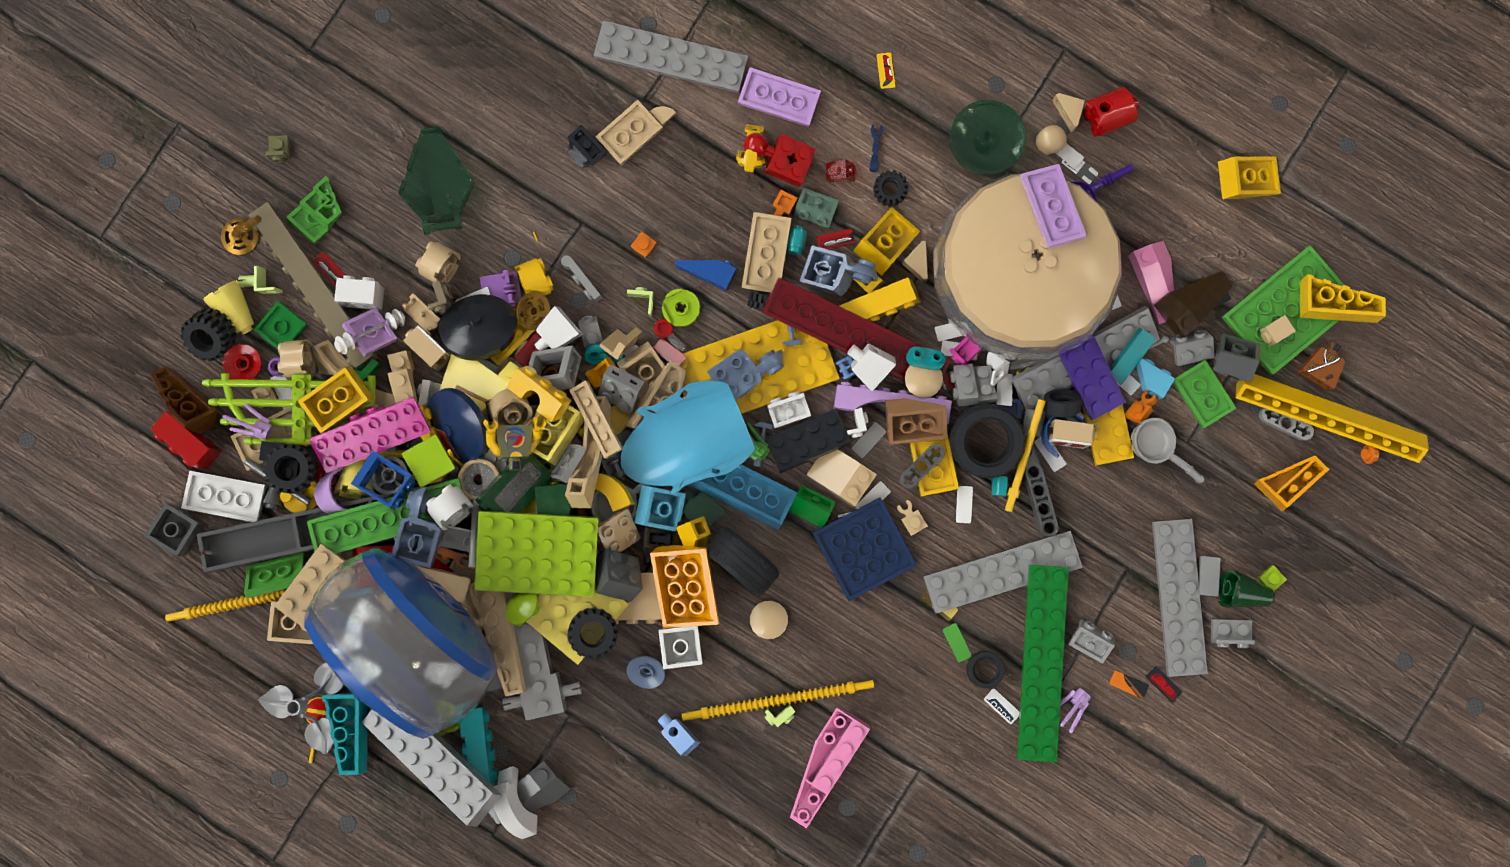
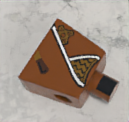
[1297,342,1345,391]

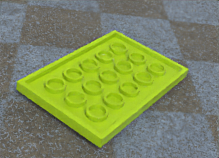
[475,511,599,597]

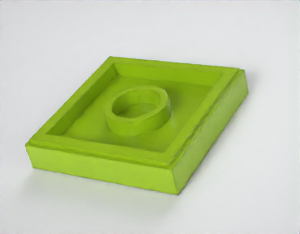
[401,434,456,488]

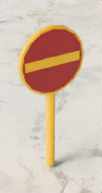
[305,697,327,763]

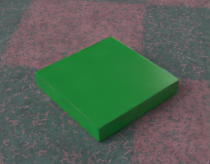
[254,301,308,349]

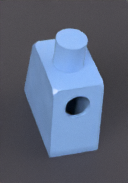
[658,713,701,756]

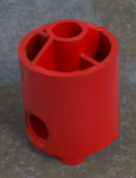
[1083,87,1139,137]

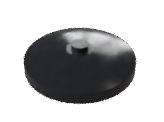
[439,294,517,361]

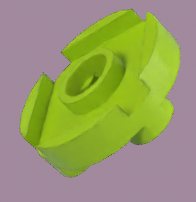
[662,289,700,327]

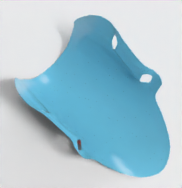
[621,381,755,494]

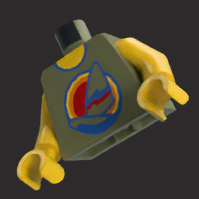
[484,416,546,471]

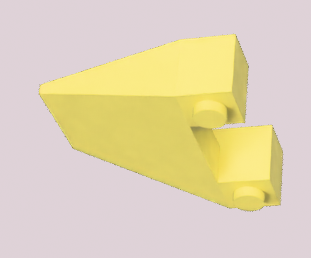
[439,354,519,416]

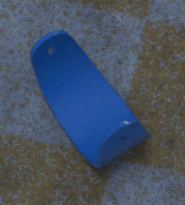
[1041,415,1086,458]

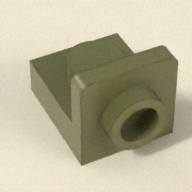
[266,135,290,163]

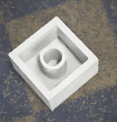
[334,276,384,310]
[659,626,703,669]

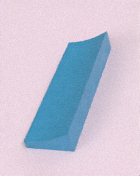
[688,465,797,531]

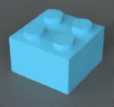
[634,485,686,531]

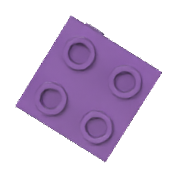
[480,270,523,308]

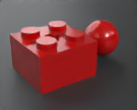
[743,133,816,187]

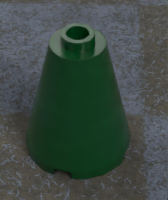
[1218,569,1275,608]

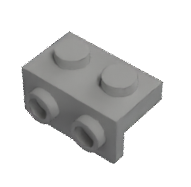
[1170,330,1214,366]

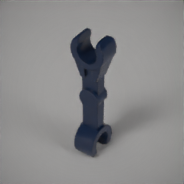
[869,125,883,172]

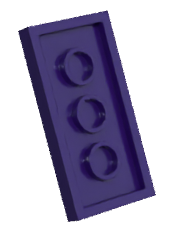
[1057,334,1126,420]

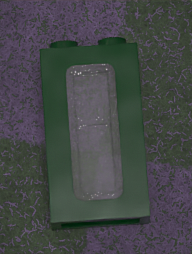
[475,454,551,513]

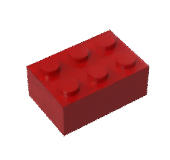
[150,411,222,469]

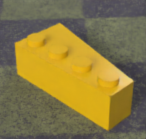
[840,278,921,322]

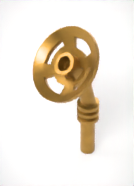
[221,215,262,255]
[512,292,550,330]

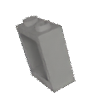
[529,346,581,394]

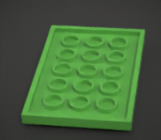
[1222,245,1344,375]

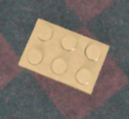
[595,100,663,166]

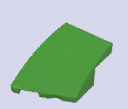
[286,176,341,245]

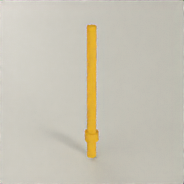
[1005,399,1046,512]

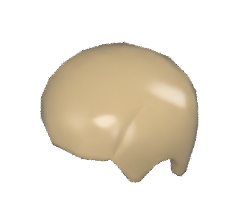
[1036,125,1067,155]

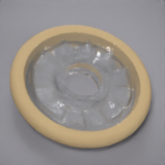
[458,458,499,501]

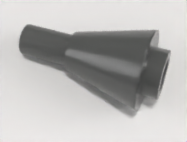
[262,487,282,510]

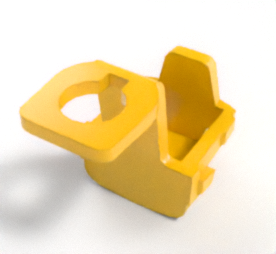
[736,124,765,172]

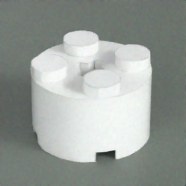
[426,484,474,530]

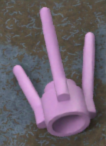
[223,404,273,439]
[1060,688,1091,733]

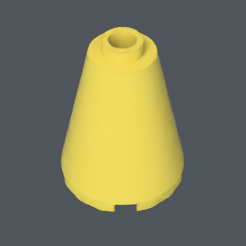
[203,280,254,335]
[334,460,374,499]

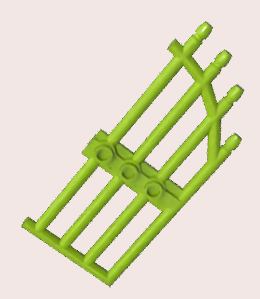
[202,373,376,446]

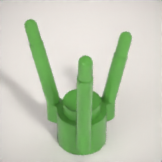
[746,422,770,461]

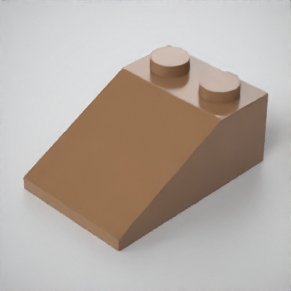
[885,398,947,445]

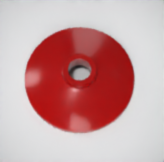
[223,344,261,380]

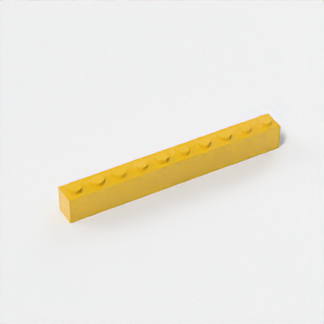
[1236,374,1429,463]

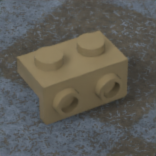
[428,281,454,316]

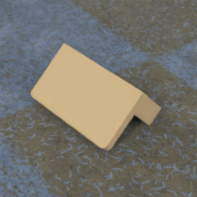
[599,327,642,360]

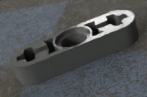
[899,444,945,489]

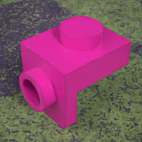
[949,335,982,365]

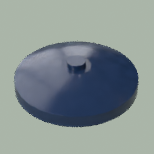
[427,388,488,462]

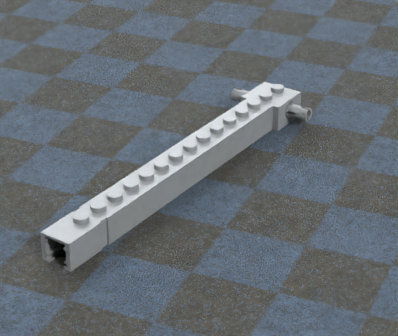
[478,414,582,720]

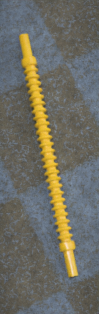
[165,575,353,622]
[682,680,874,721]

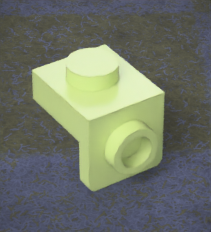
[765,705,795,727]

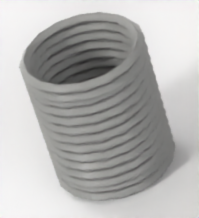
[1022,409,1046,437]

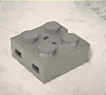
[597,364,645,415]

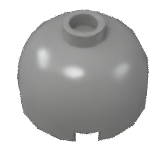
[370,456,410,495]

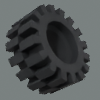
[873,170,908,207]
[747,290,770,311]

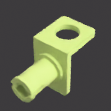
[238,266,283,294]

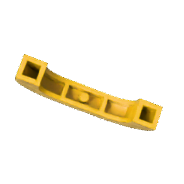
[522,473,635,514]

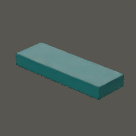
[1110,328,1156,385]

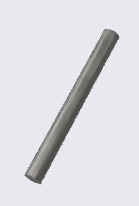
[243,457,312,506]

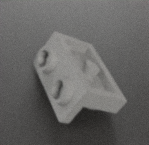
[1068,619,1115,664]
[1211,619,1255,648]

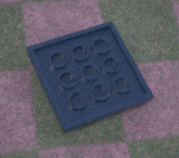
[812,497,917,602]

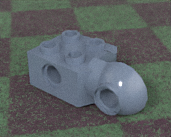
[800,246,878,296]
[707,350,784,401]
[392,487,443,568]

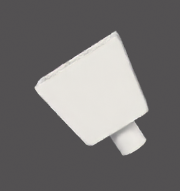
[534,306,583,351]
[847,344,896,391]

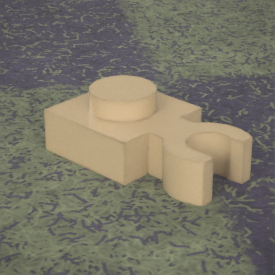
[897,500,927,536]

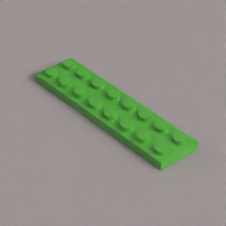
[307,478,470,554]

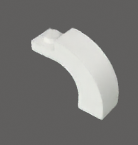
[494,766,537,839]

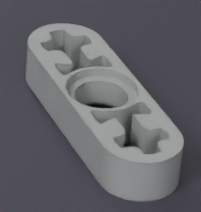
[1259,408,1314,441]

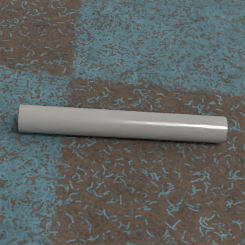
[468,510,479,569]

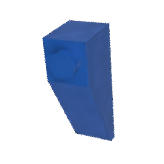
[675,260,736,292]

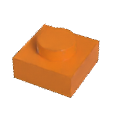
[630,231,657,259]

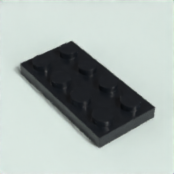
[766,409,851,474]

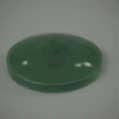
[949,100,1026,176]

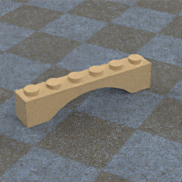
[565,396,612,508]

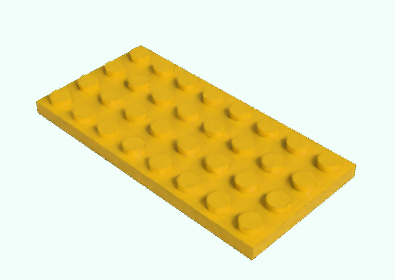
[679,320,840,414]

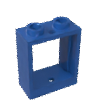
[351,451,416,511]

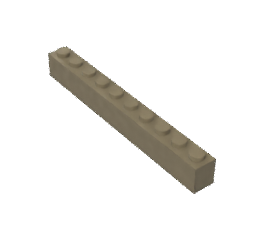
[249,202,379,371]

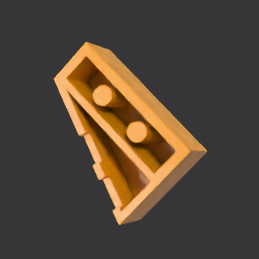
[1254,456,1329,512]

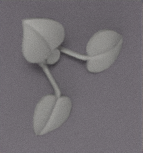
[258,663,344,754]

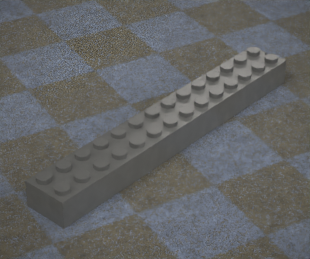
[197,477,473,572]

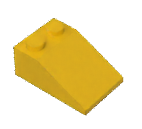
[1218,157,1281,199]
[853,207,920,276]

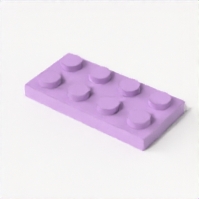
[738,67,821,127]
[1020,164,1087,249]

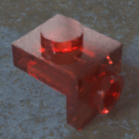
[826,159,856,183]

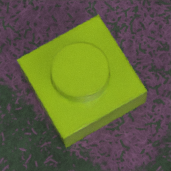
[1258,565,1287,592]

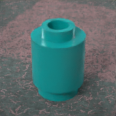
[787,226,807,255]

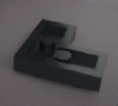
[259,441,302,481]

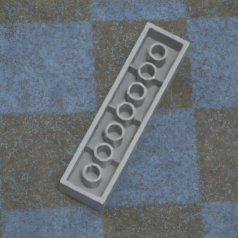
[361,710,502,827]

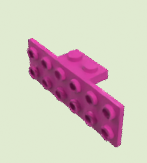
[309,397,431,473]

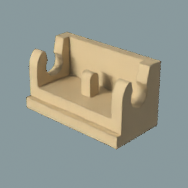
[402,293,441,336]

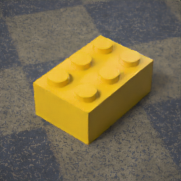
[298,366,374,433]

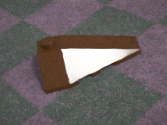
[150,366,217,434]

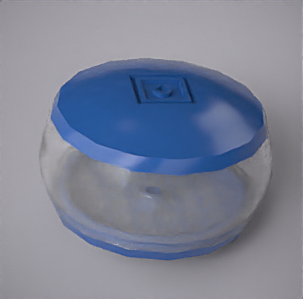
[304,548,498,739]

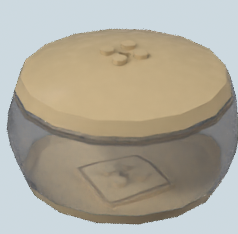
[933,173,1123,360]

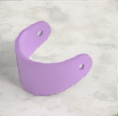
[314,467,362,515]

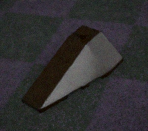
[1154,271,1232,336]

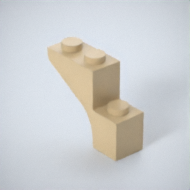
[387,350,417,403]

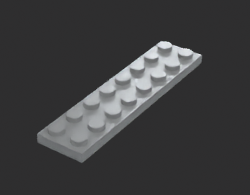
[594,21,748,93]
[1011,306,1160,410]
[1152,519,1208,677]
[923,531,1083,614]

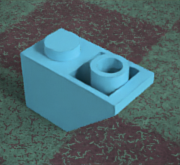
[1136,358,1175,400]

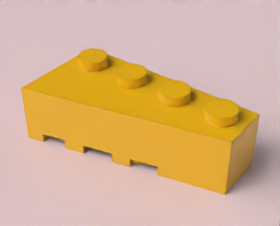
[1300,274,1386,323]

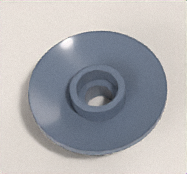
[627,656,665,689]

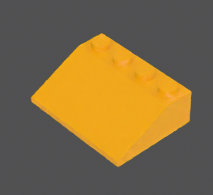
[650,545,720,628]

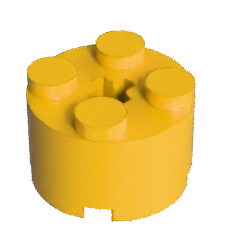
[515,258,553,299]

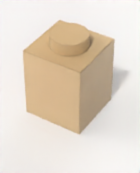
[1260,315,1295,346]

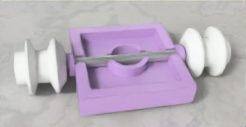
[334,308,405,357]

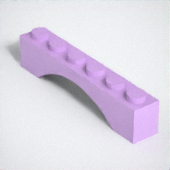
[833,382,952,425]

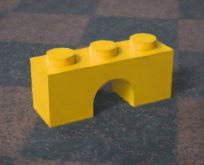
[507,366,571,422]

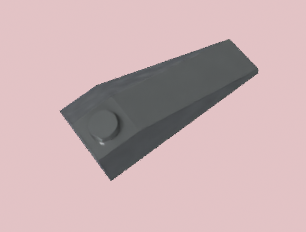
[488,758,571,824]

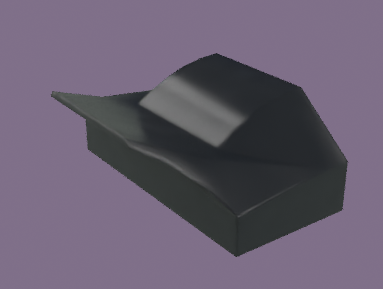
[567,125,607,168]

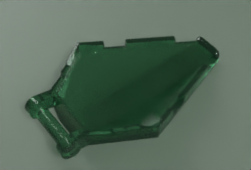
[398,127,475,235]

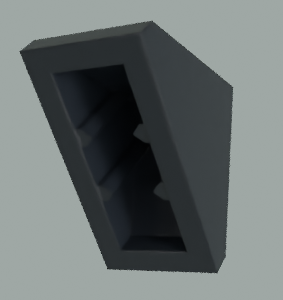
[643,528,676,566]

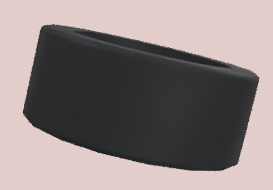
[1044,389,1081,417]
[966,651,1005,688]

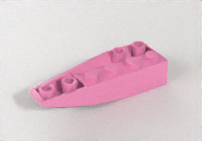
[790,707,870,828]

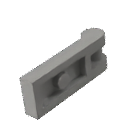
[561,256,602,303]

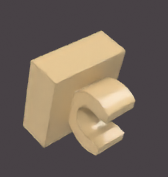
[251,387,278,409]

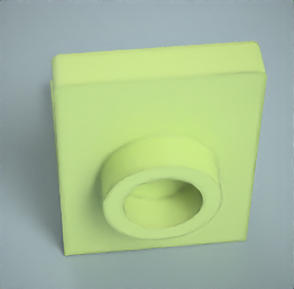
[627,287,654,317]

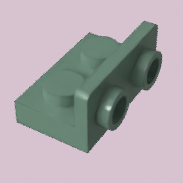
[794,188,839,228]

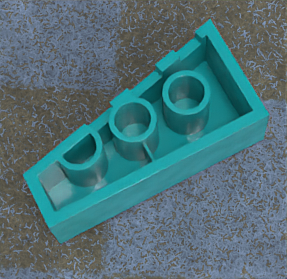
[321,693,368,775]
[459,706,498,786]

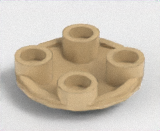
[905,365,943,398]
[750,601,788,639]

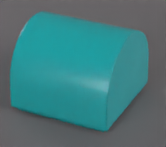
[991,476,1008,497]

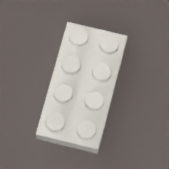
[181,471,267,522]

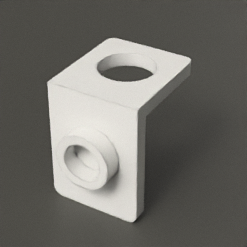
[986,350,1010,386]

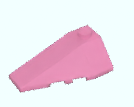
[1128,241,1174,325]

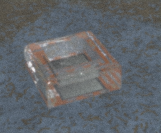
[667,333,687,353]

